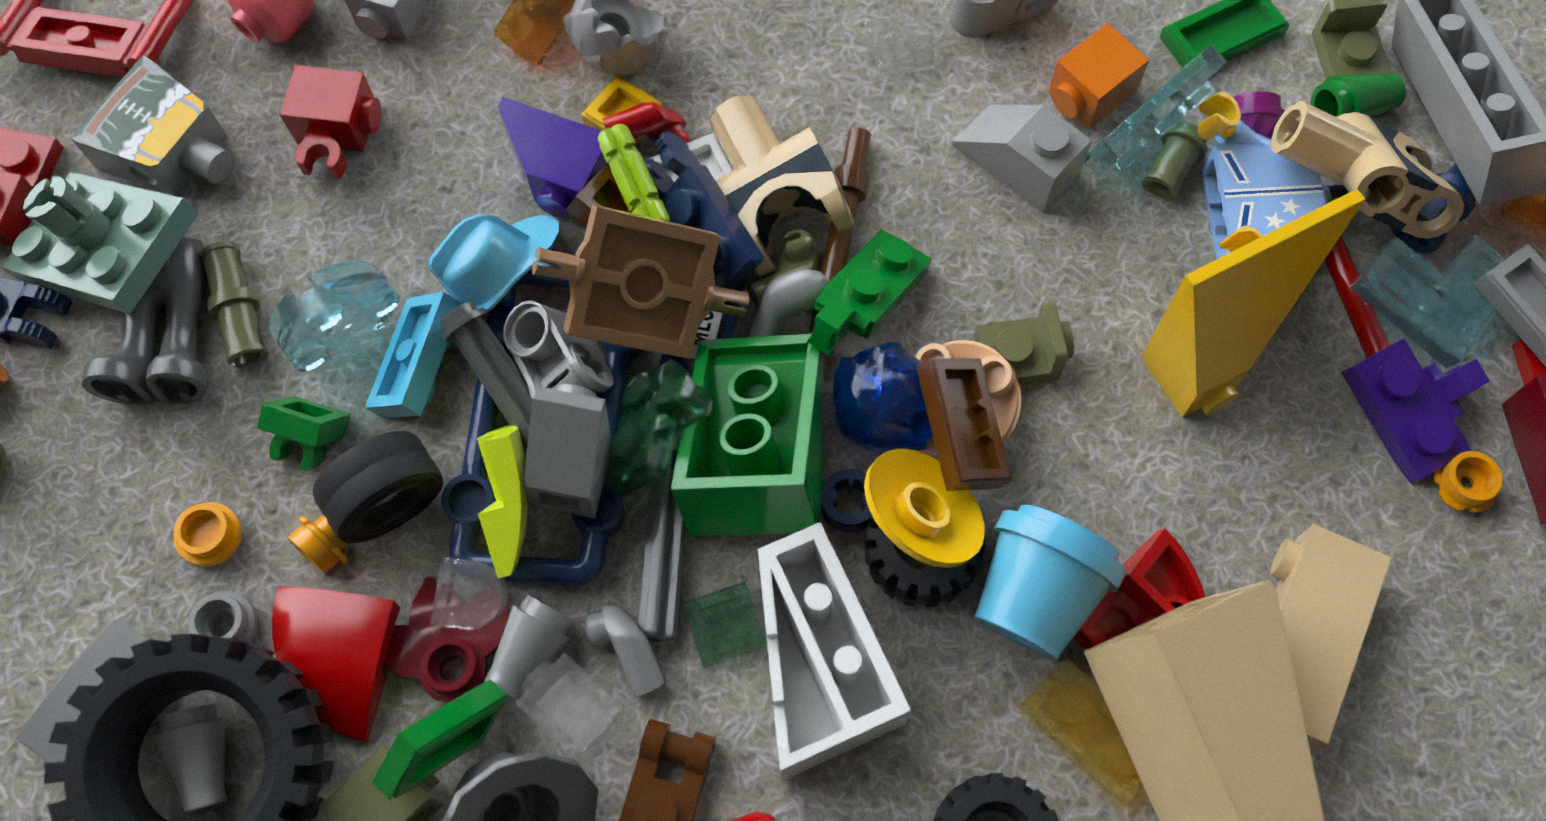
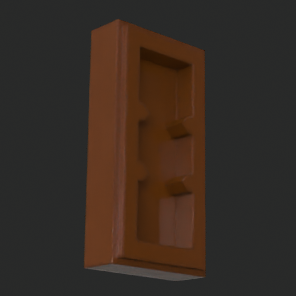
[916,358,1012,492]

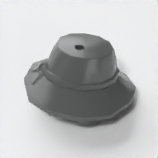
[442,751,599,821]

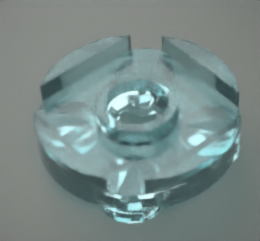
[269,260,400,372]

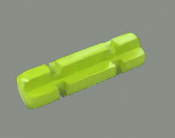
[598,124,670,222]

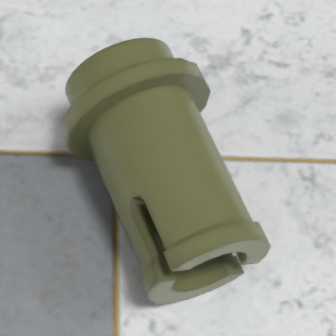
[1141,122,1208,201]

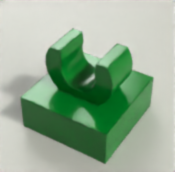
[257,396,351,471]

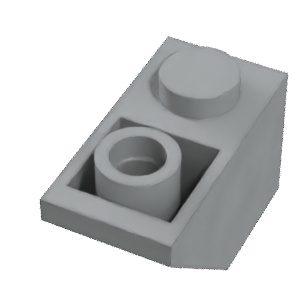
[523,384,613,519]

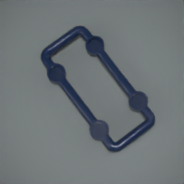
[441,261,643,586]

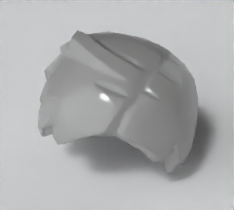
[564,0,669,76]

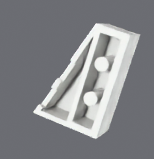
[758,522,911,782]

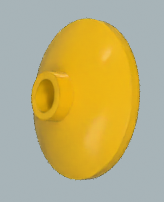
[864,449,985,568]

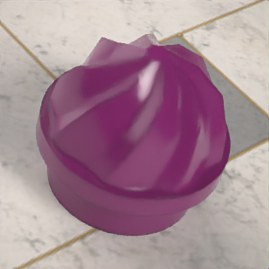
[1233,91,1285,139]

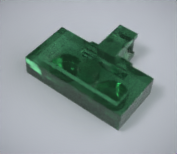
[604,359,714,496]

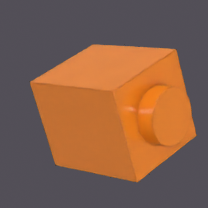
[1048,23,1149,129]

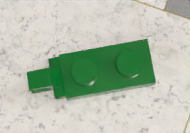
[807,229,932,356]

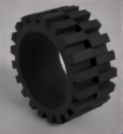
[44,633,334,821]

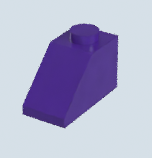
[497,97,610,219]

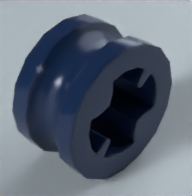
[821,469,872,533]

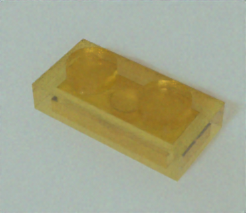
[1018,657,1143,808]

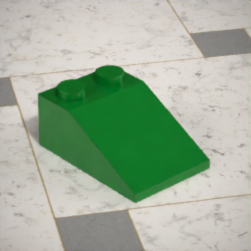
[671,334,824,537]

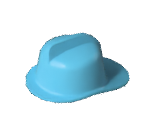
[428,214,560,312]

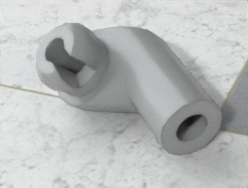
[749,269,828,337]
[584,605,665,696]

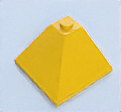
[1141,189,1365,418]

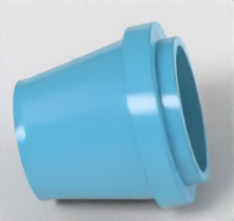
[974,504,1127,660]

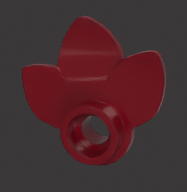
[384,576,509,703]

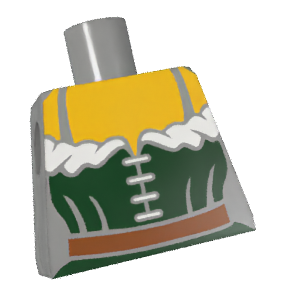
[70,55,233,196]

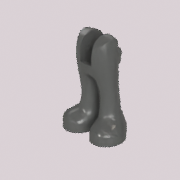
[82,237,208,405]

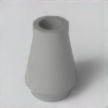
[484,593,574,700]

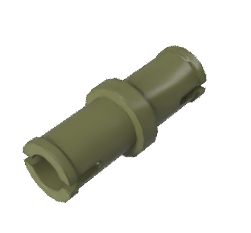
[199,241,269,367]

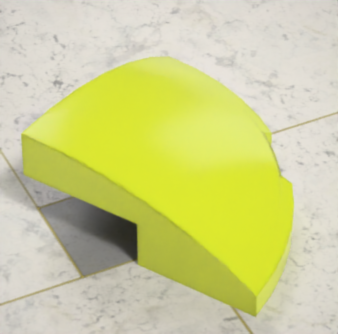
[477,425,528,579]

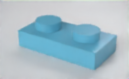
[365,292,462,418]

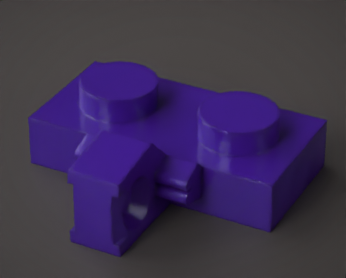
[1341,338,1490,483]

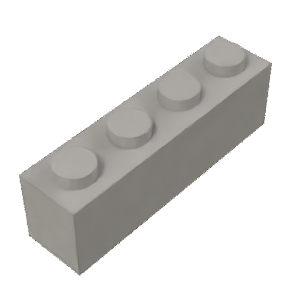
[1391,0,1546,206]

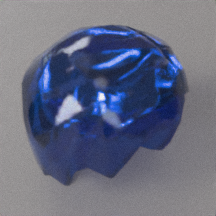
[832,342,933,455]

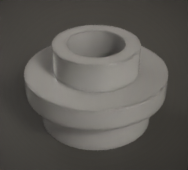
[188,591,258,643]

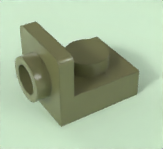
[1311,0,1392,79]
[974,302,1074,385]

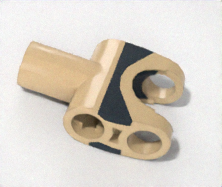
[710,96,855,278]
[1270,101,1464,239]

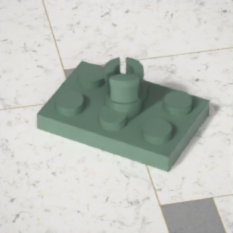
[1,172,199,314]

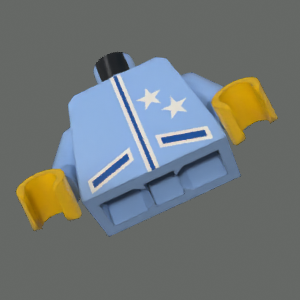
[1198,92,1348,259]

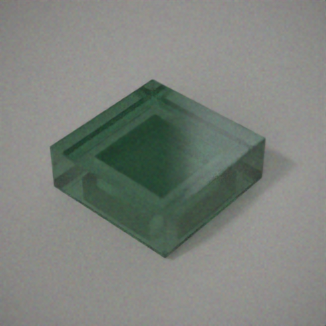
[682,581,767,668]

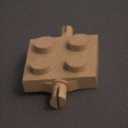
[532,204,749,359]

